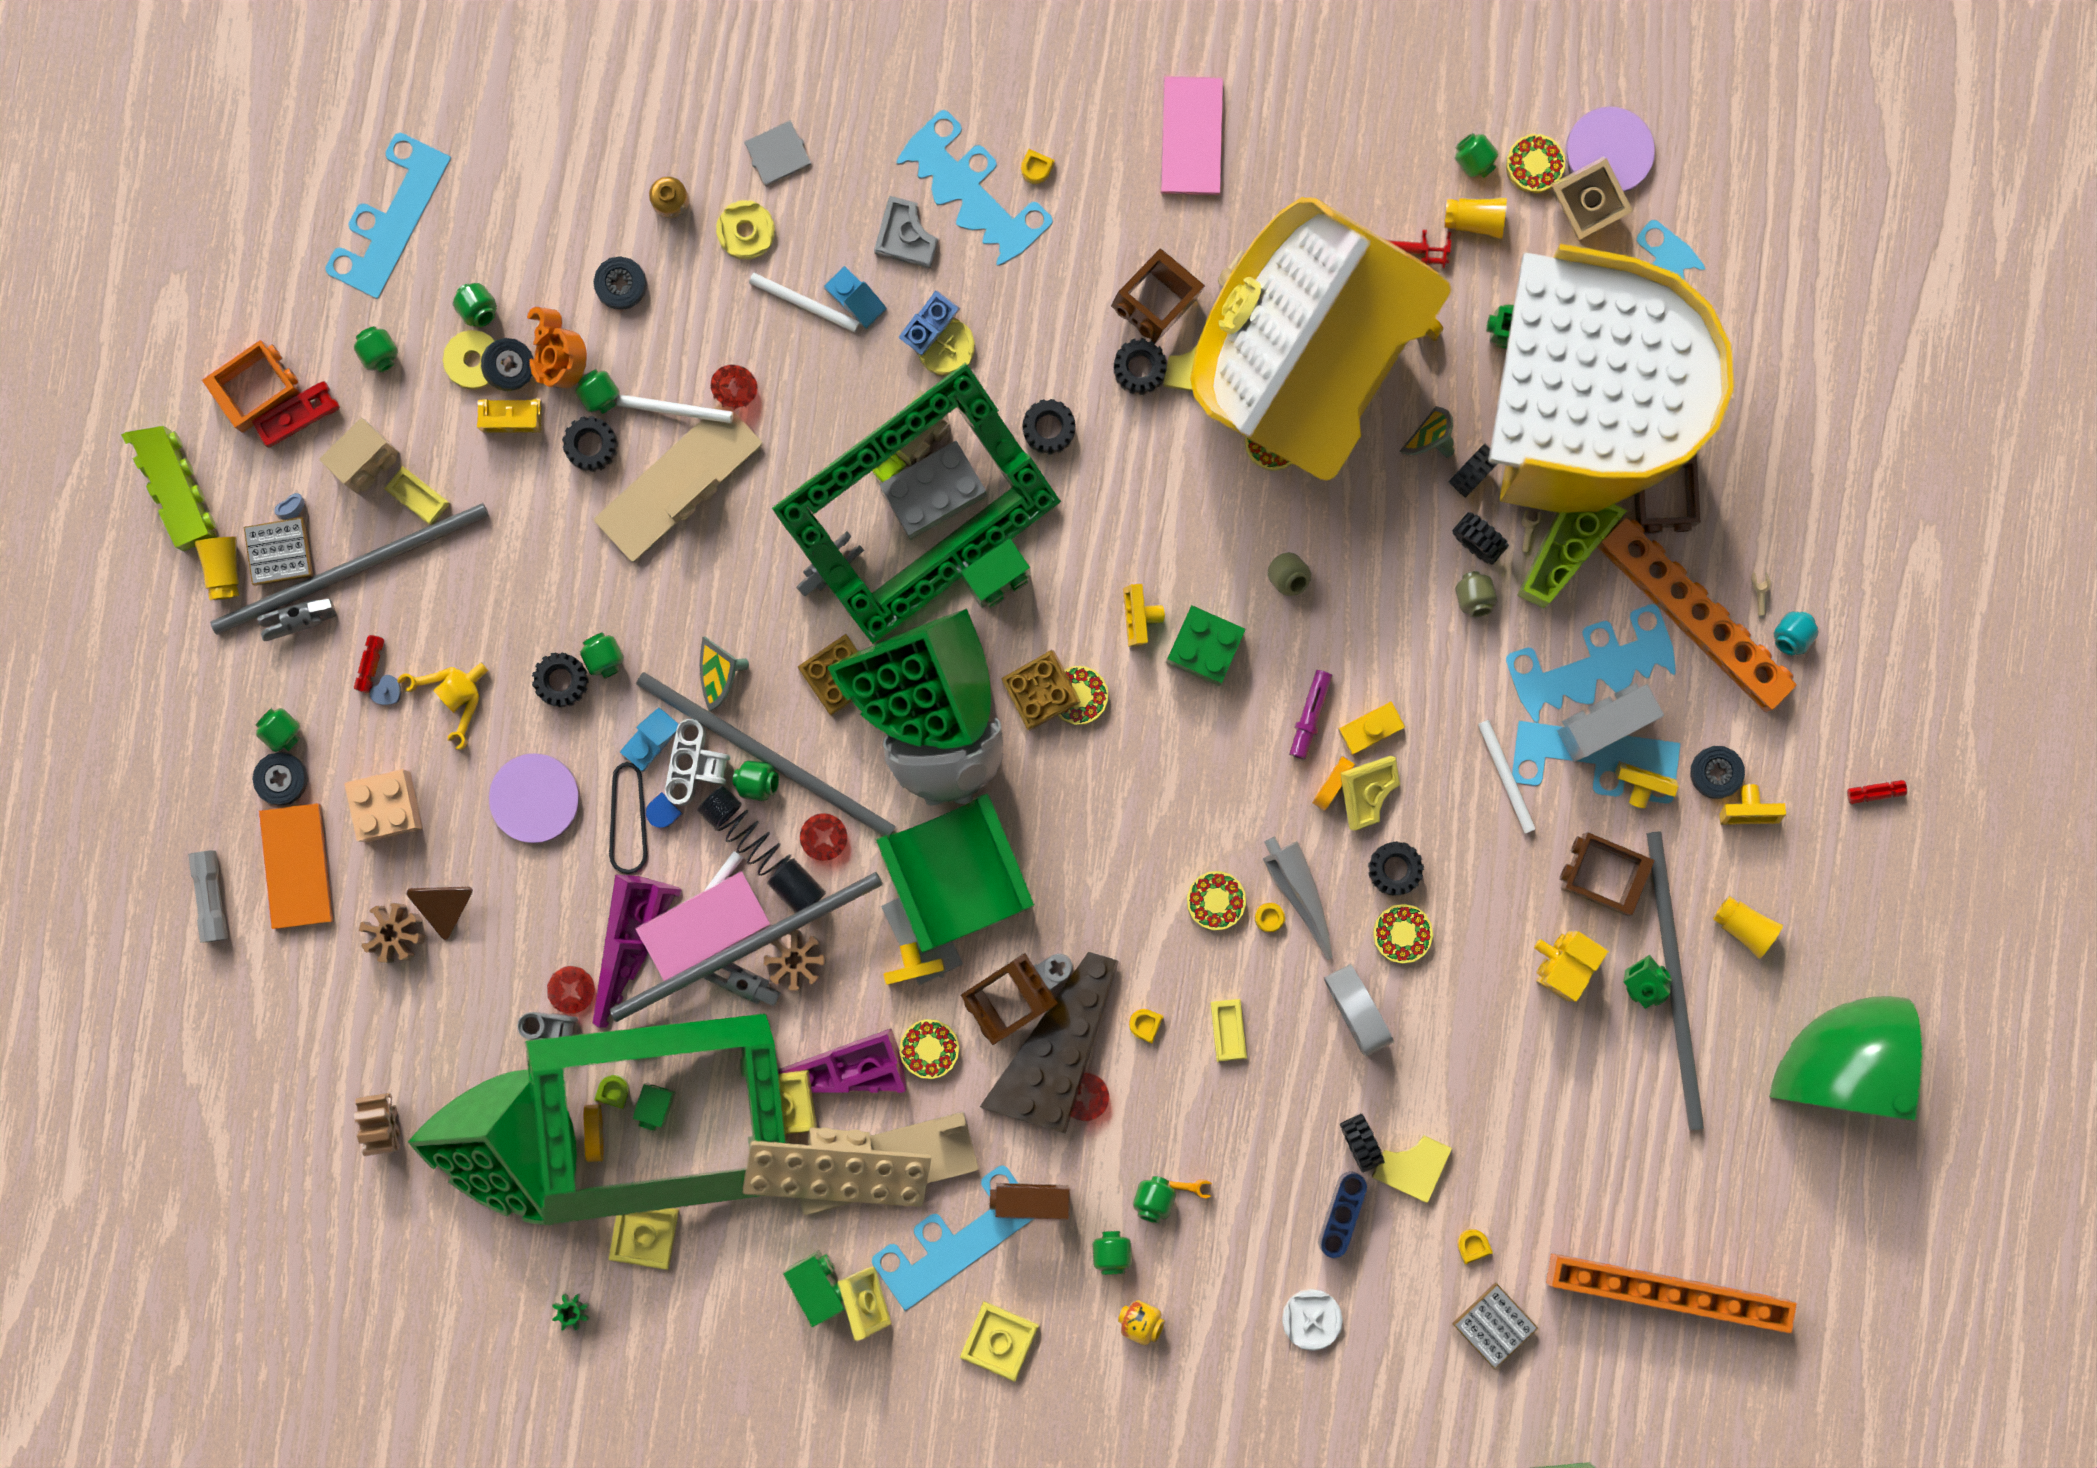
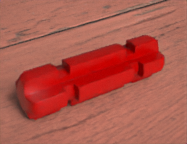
[354,635,384,693]
[1847,780,1907,804]

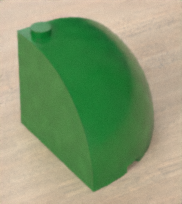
[828,608,991,749]
[1769,996,1922,1121]
[408,1069,577,1225]

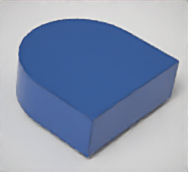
[646,792,682,828]

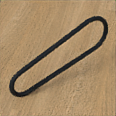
[609,762,648,874]

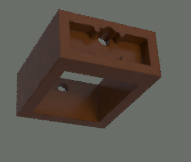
[1111,248,1205,344]
[1634,452,1701,533]
[1559,832,1655,916]
[960,953,1058,1046]
[989,1183,1070,1219]

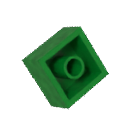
[961,539,1031,608]
[1166,605,1246,687]
[783,1250,845,1328]

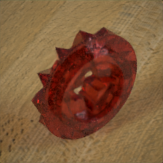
[710,365,757,410]
[800,813,847,861]
[547,966,595,1014]
[1071,1073,1109,1121]

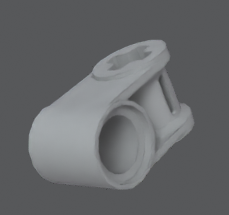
[1034,954,1073,991]
[517,1012,578,1040]

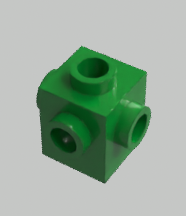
[1486,304,1514,349]
[1623,955,1672,1009]

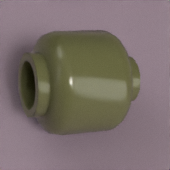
[1268,552,1311,596]
[1455,571,1498,618]

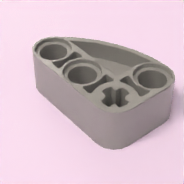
[1324,964,1394,1056]

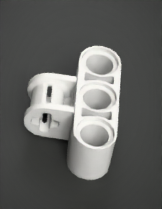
[665,719,731,806]

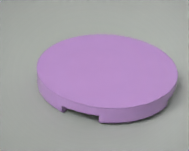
[1565,107,1655,192]
[489,754,579,843]

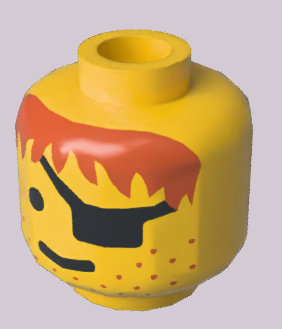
[1118,1300,1165,1346]

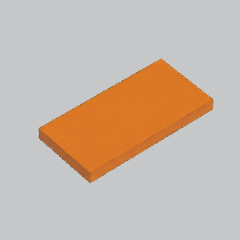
[259,803,333,929]

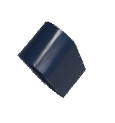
[1318,1171,1367,1258]

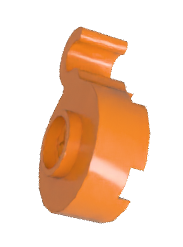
[527,306,587,389]

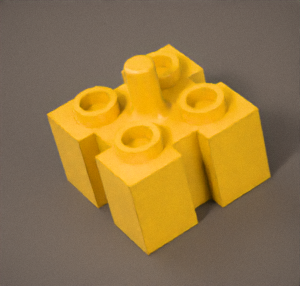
[1534,931,1609,1002]

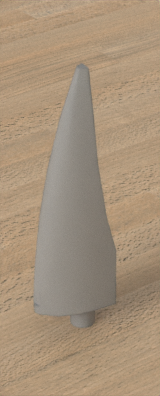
[1263,836,1332,960]

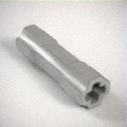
[188,850,228,943]

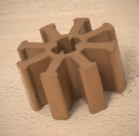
[359,903,425,963]
[764,930,826,990]
[354,1093,400,1156]

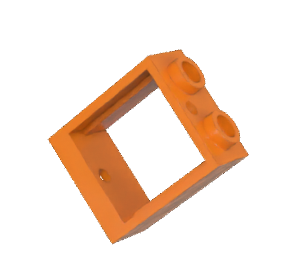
[202,340,301,433]

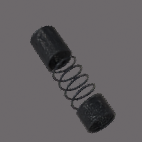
[697,785,826,913]

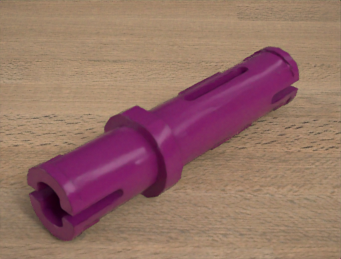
[1289,670,1333,760]

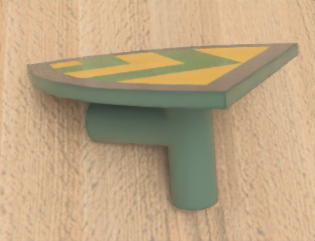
[1400,406,1455,458]
[699,636,749,711]

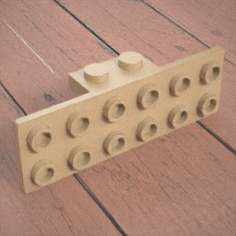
[594,401,762,562]
[743,1127,931,1207]

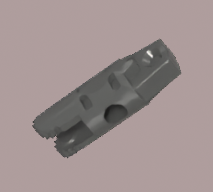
[796,531,864,596]
[258,598,337,641]
[704,954,781,1006]

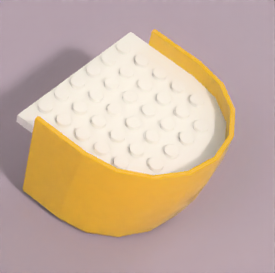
[1190,197,1451,480]
[1488,244,1734,513]

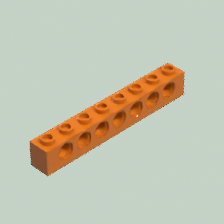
[1597,517,1797,712]
[1546,1253,1797,1333]

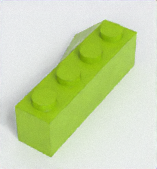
[121,426,216,552]
[1517,504,1627,608]

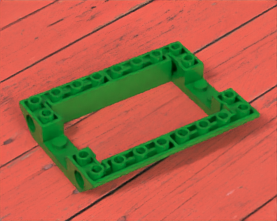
[771,363,1061,644]
[525,1013,785,1225]

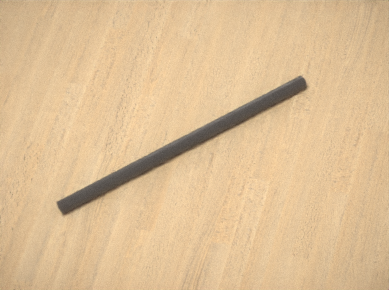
[210,503,489,635]
[636,672,896,836]
[1646,831,1704,1130]
[610,872,883,1022]

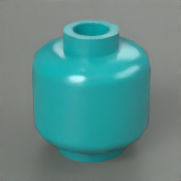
[1773,611,1819,656]

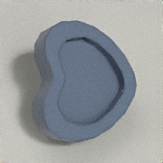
[274,493,305,520]
[369,675,401,705]

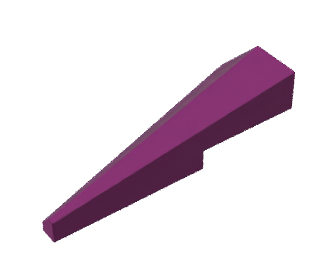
[592,874,682,1028]
[778,1028,907,1093]

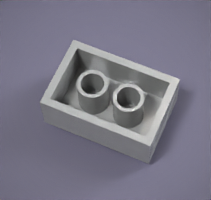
[879,440,987,540]
[1557,683,1664,762]

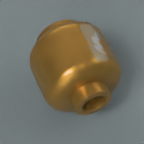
[649,176,689,219]

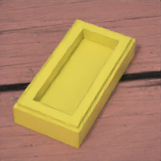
[384,466,450,525]
[1210,999,1247,1062]

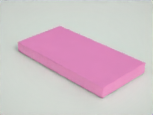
[1161,76,1223,195]
[636,871,770,981]

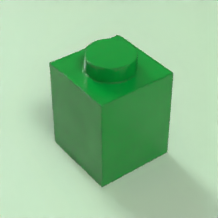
[632,1083,676,1131]

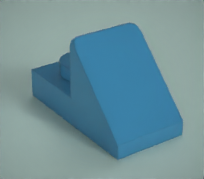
[824,266,887,329]
[620,707,679,772]

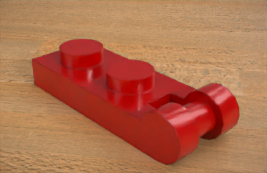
[252,381,340,448]

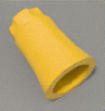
[1444,198,1507,239]
[194,536,239,600]
[1713,896,1784,959]

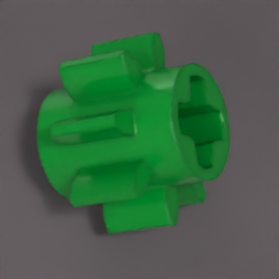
[552,1293,590,1331]

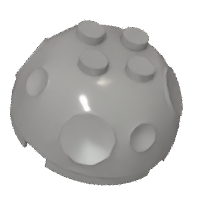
[883,718,1003,806]

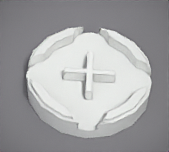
[1282,1289,1343,1351]

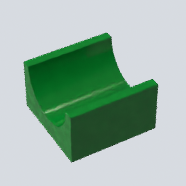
[876,793,1034,953]

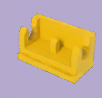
[477,399,541,433]

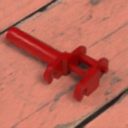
[1387,230,1452,269]

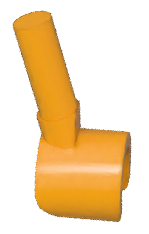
[1169,1179,1212,1198]

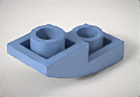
[898,290,961,355]

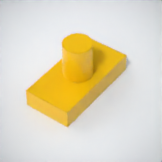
[1123,584,1165,647]
[1338,701,1405,755]
[1615,761,1679,809]
[1719,784,1786,825]
[883,942,945,985]

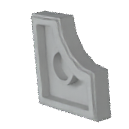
[874,196,938,268]

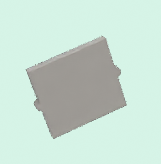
[745,120,811,186]

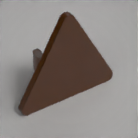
[406,887,473,940]

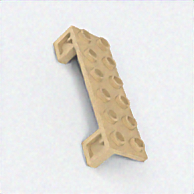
[800,1111,978,1215]

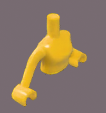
[397,662,489,750]

